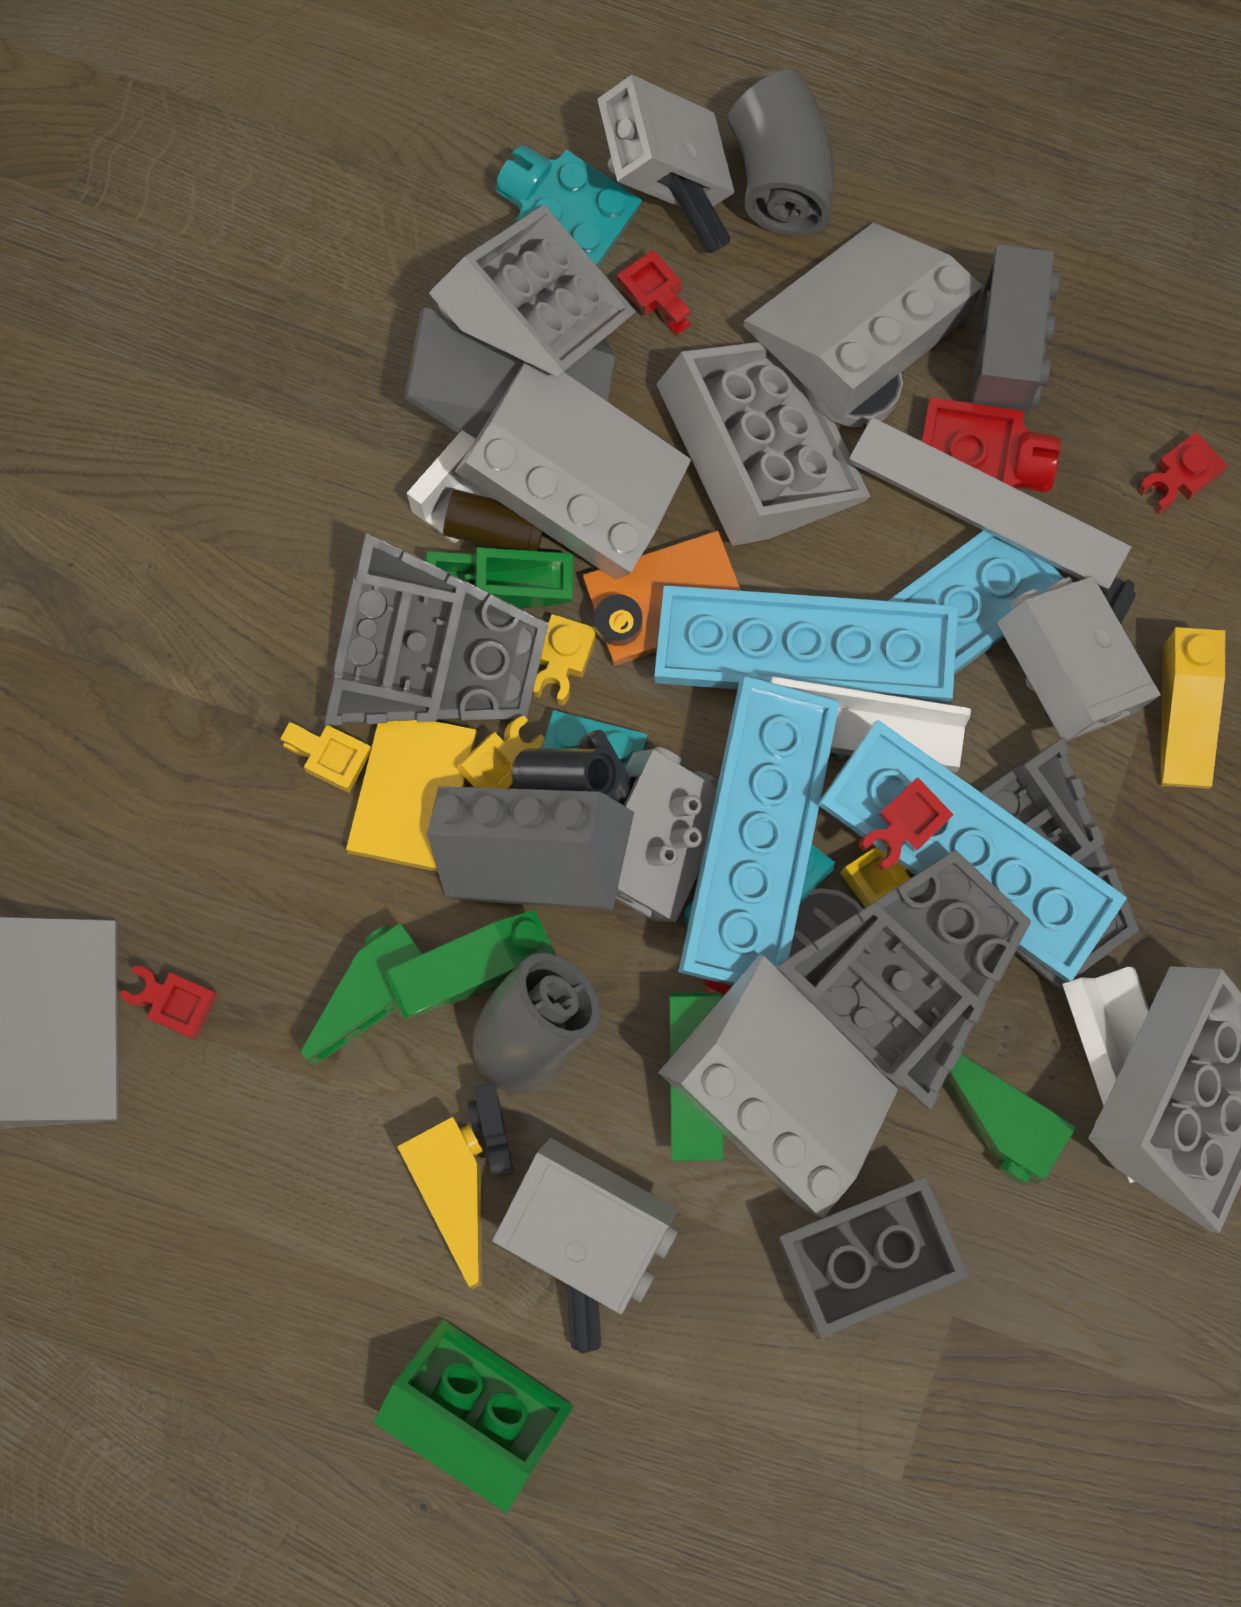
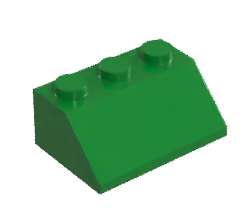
[373,1320,574,1514]

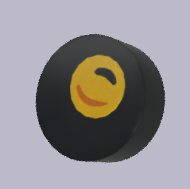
[594,594,643,646]

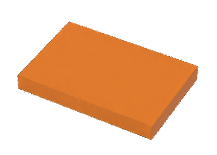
[582,531,741,666]

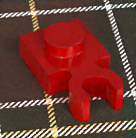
[1138,432,1228,514]
[858,777,954,870]
[120,966,218,1041]

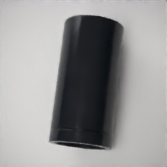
[512,748,620,797]

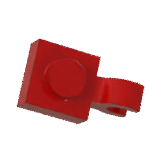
[617,250,691,336]

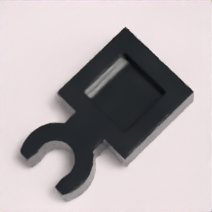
[467,1082,514,1177]

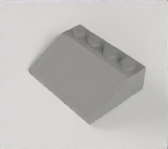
[429,205,636,377]
[743,222,983,420]
[656,342,870,546]
[455,362,691,580]
[0,917,119,1129]
[658,954,898,1219]
[1088,966,1241,1234]

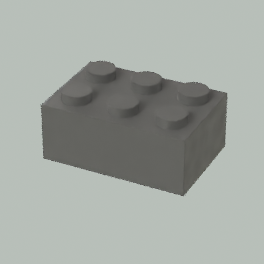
[969,244,1060,423]
[776,1177,969,1339]

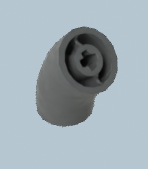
[727,68,834,236]
[472,953,601,1094]

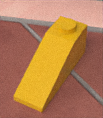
[1160,627,1225,789]
[397,1117,483,1289]

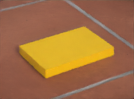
[346,720,477,872]

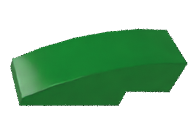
[424,547,573,609]
[669,992,723,1161]

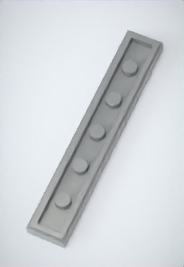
[849,417,1132,593]

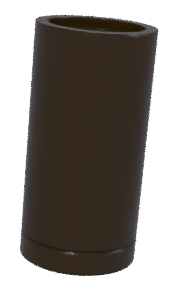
[443,489,543,551]

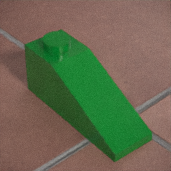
[384,910,556,1020]
[301,923,422,1067]
[944,1054,1076,1186]

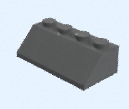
[427,786,634,911]

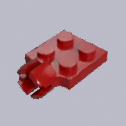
[922,397,1061,493]

